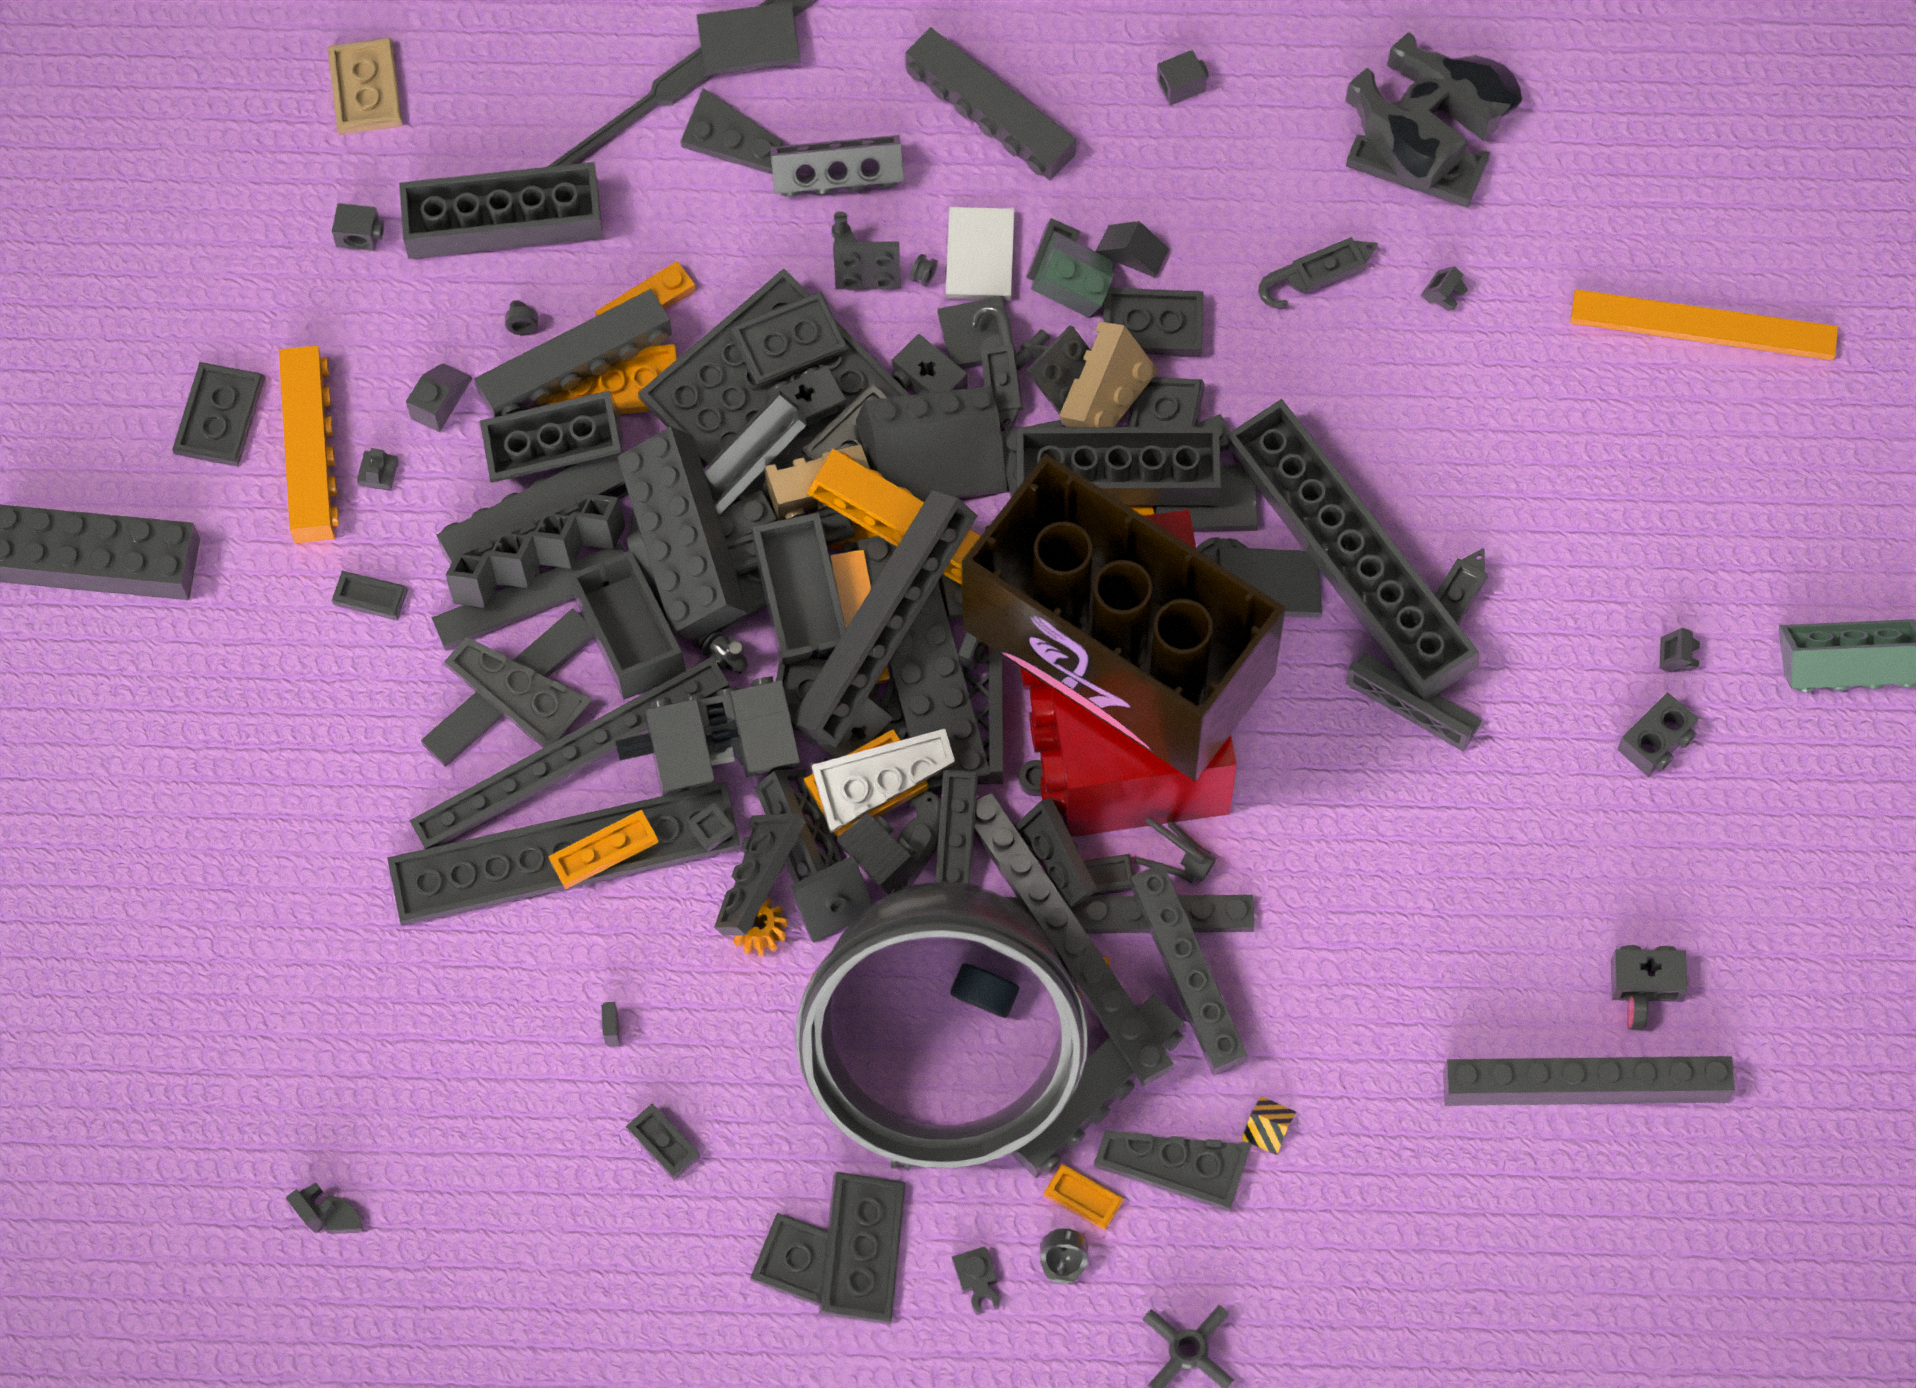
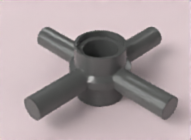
[1143,1305,1235,1388]

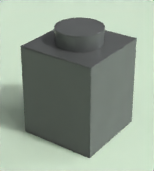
[1156,50,1209,105]

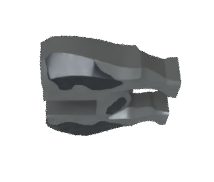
[1345,32,1522,189]

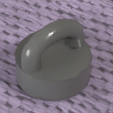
[505,300,538,335]

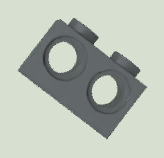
[1617,692,1699,777]

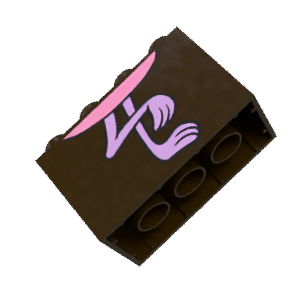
[962,453,1286,782]

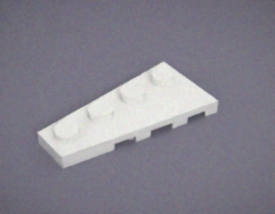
[811,729,955,833]

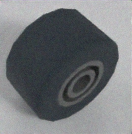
[950,963,1020,1018]

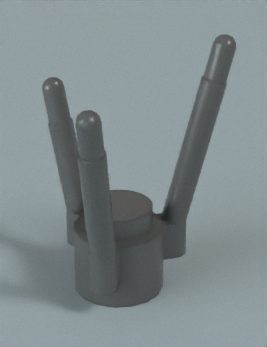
[1135,817,1216,883]

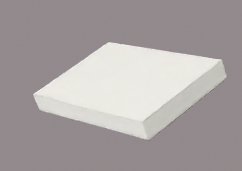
[945,207,1014,301]

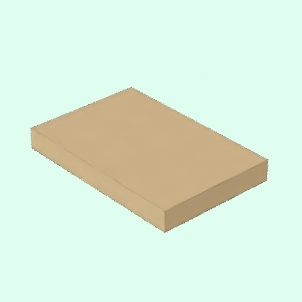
[328,38,403,135]

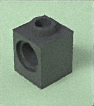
[332,203,384,251]

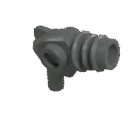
[693,631,748,674]

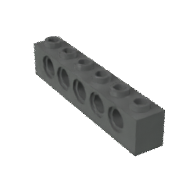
[1130,863,1247,1076]

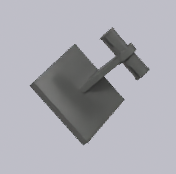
[831,211,901,290]
[1016,325,1090,414]

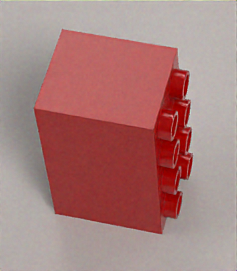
[1020,509,1237,837]

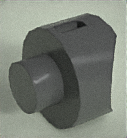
[1040,1228,1088,1284]

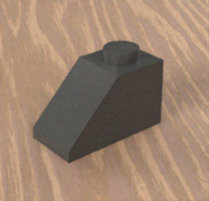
[406,363,472,432]

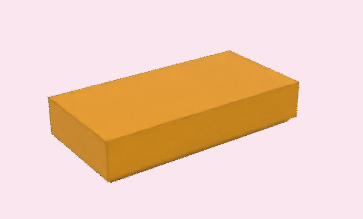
[1044,1163,1123,1231]

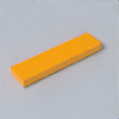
[830,550,890,684]

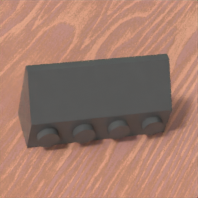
[480,390,623,483]

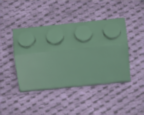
[1779,619,1916,692]

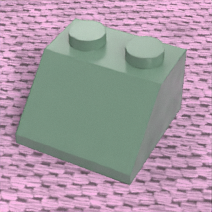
[1031,231,1113,318]

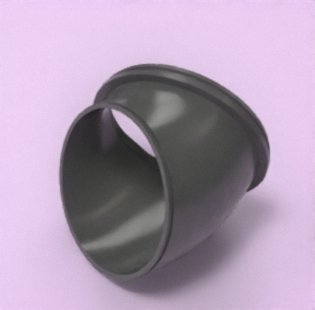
[796,882,1088,1168]

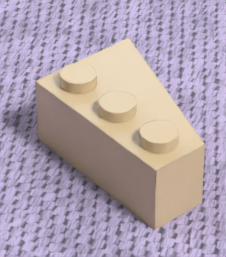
[765,444,870,520]

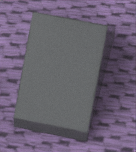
[1096,221,1169,278]

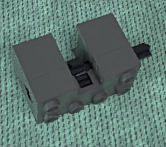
[615,676,800,796]

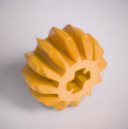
[733,898,788,957]

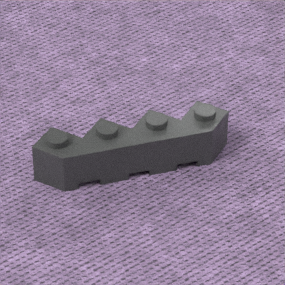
[446,493,625,608]

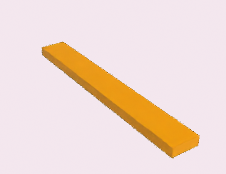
[1570,289,1838,361]

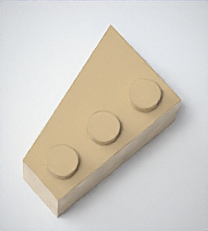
[1059,321,1158,427]

